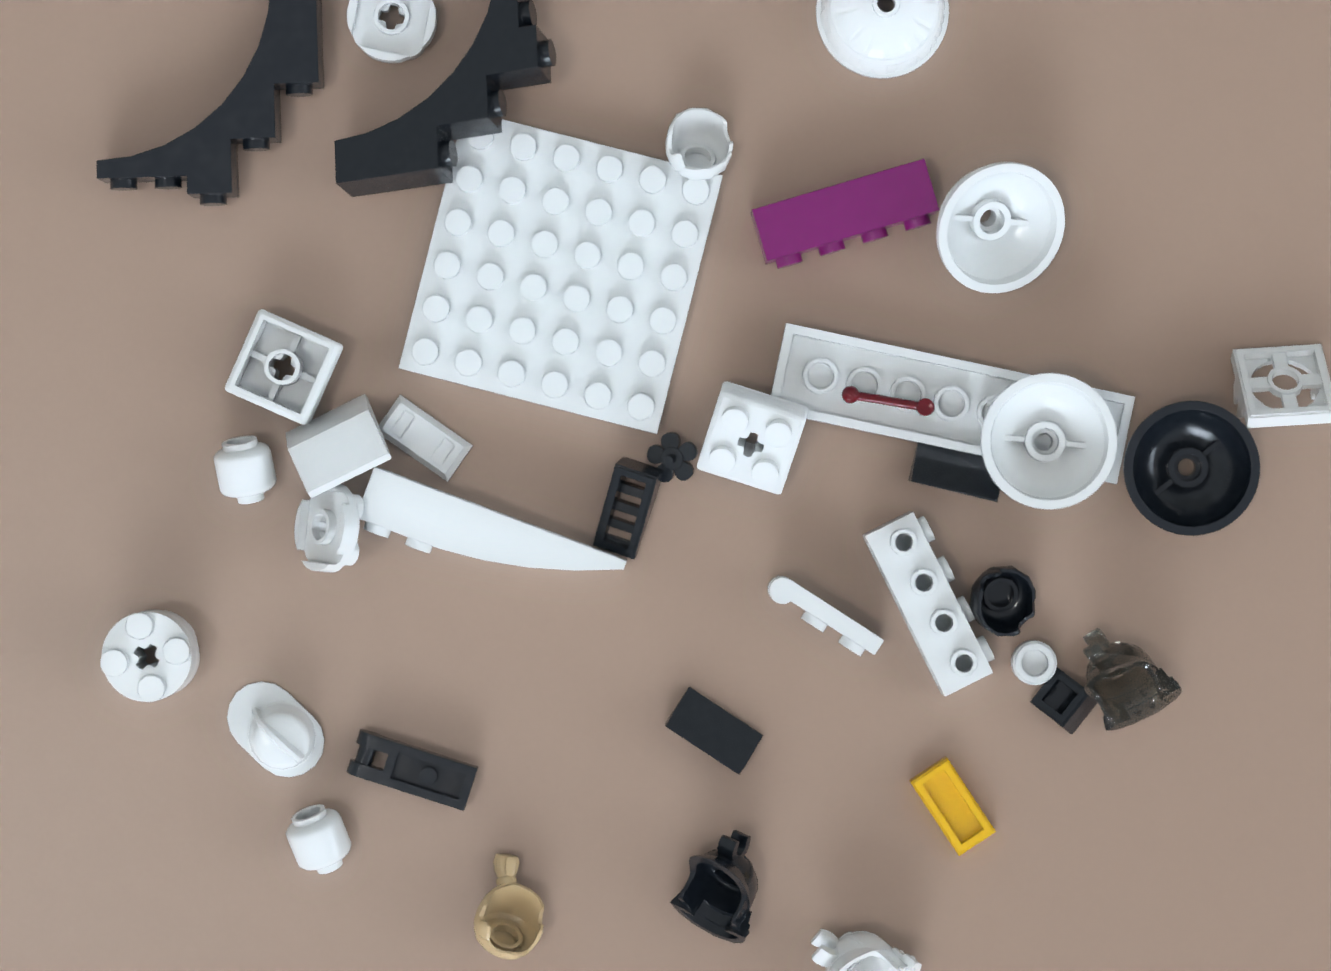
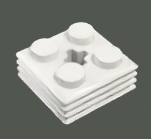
[225,309,343,425]
[697,381,808,494]

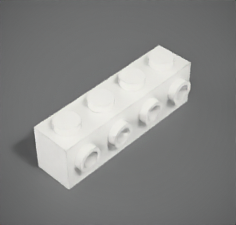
[862,511,995,696]

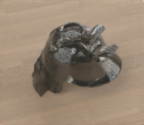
[1083,628,1182,731]

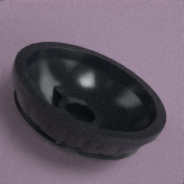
[1123,401,1260,536]

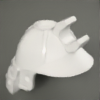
[811,929,922,971]

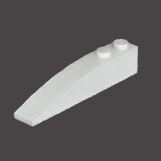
[360,467,627,571]

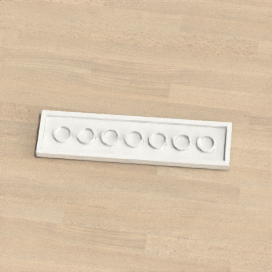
[771,323,1135,484]

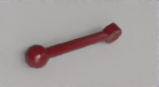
[842,386,935,416]

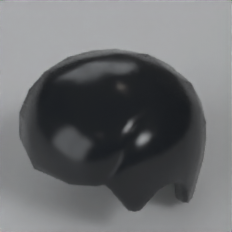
[969,566,1036,636]

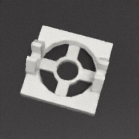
[1231,344,1331,428]

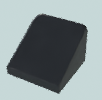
[1030,667,1098,734]

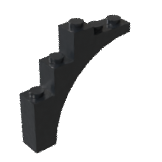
[96,0,324,206]
[335,0,556,197]

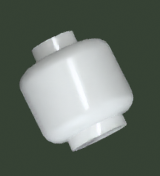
[214,435,276,504]
[286,804,352,874]

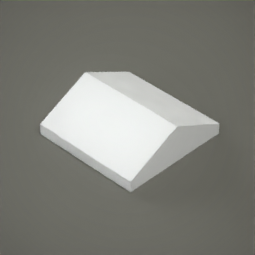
[286,394,392,498]

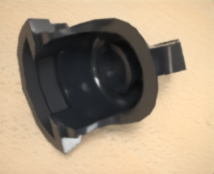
[670,830,758,943]

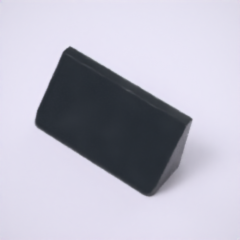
[908,442,1000,502]
[665,687,763,775]

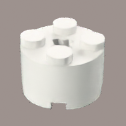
[100,610,200,702]

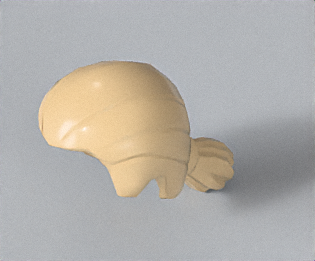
[474,853,544,960]

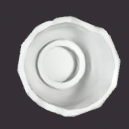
[665,108,734,179]

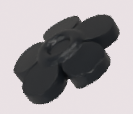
[647,432,698,483]

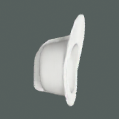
[227,682,324,777]

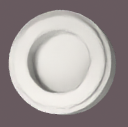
[1011,640,1057,685]

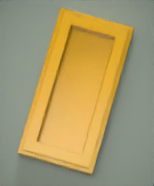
[909,756,996,856]

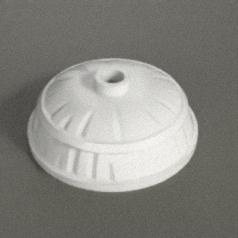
[816,0,949,79]
[936,162,1065,293]
[980,373,1118,509]

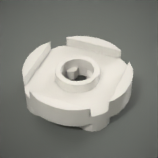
[347,0,437,63]
[294,484,364,573]

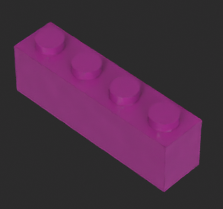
[751,159,939,269]

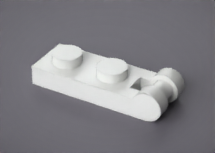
[768,576,884,657]

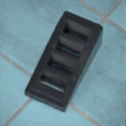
[593,457,664,559]

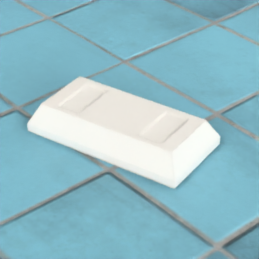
[379,395,473,482]

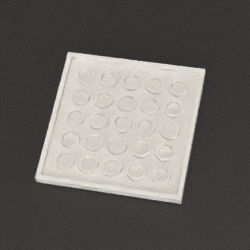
[399,119,723,434]

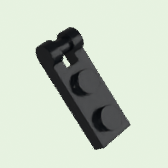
[347,729,478,811]

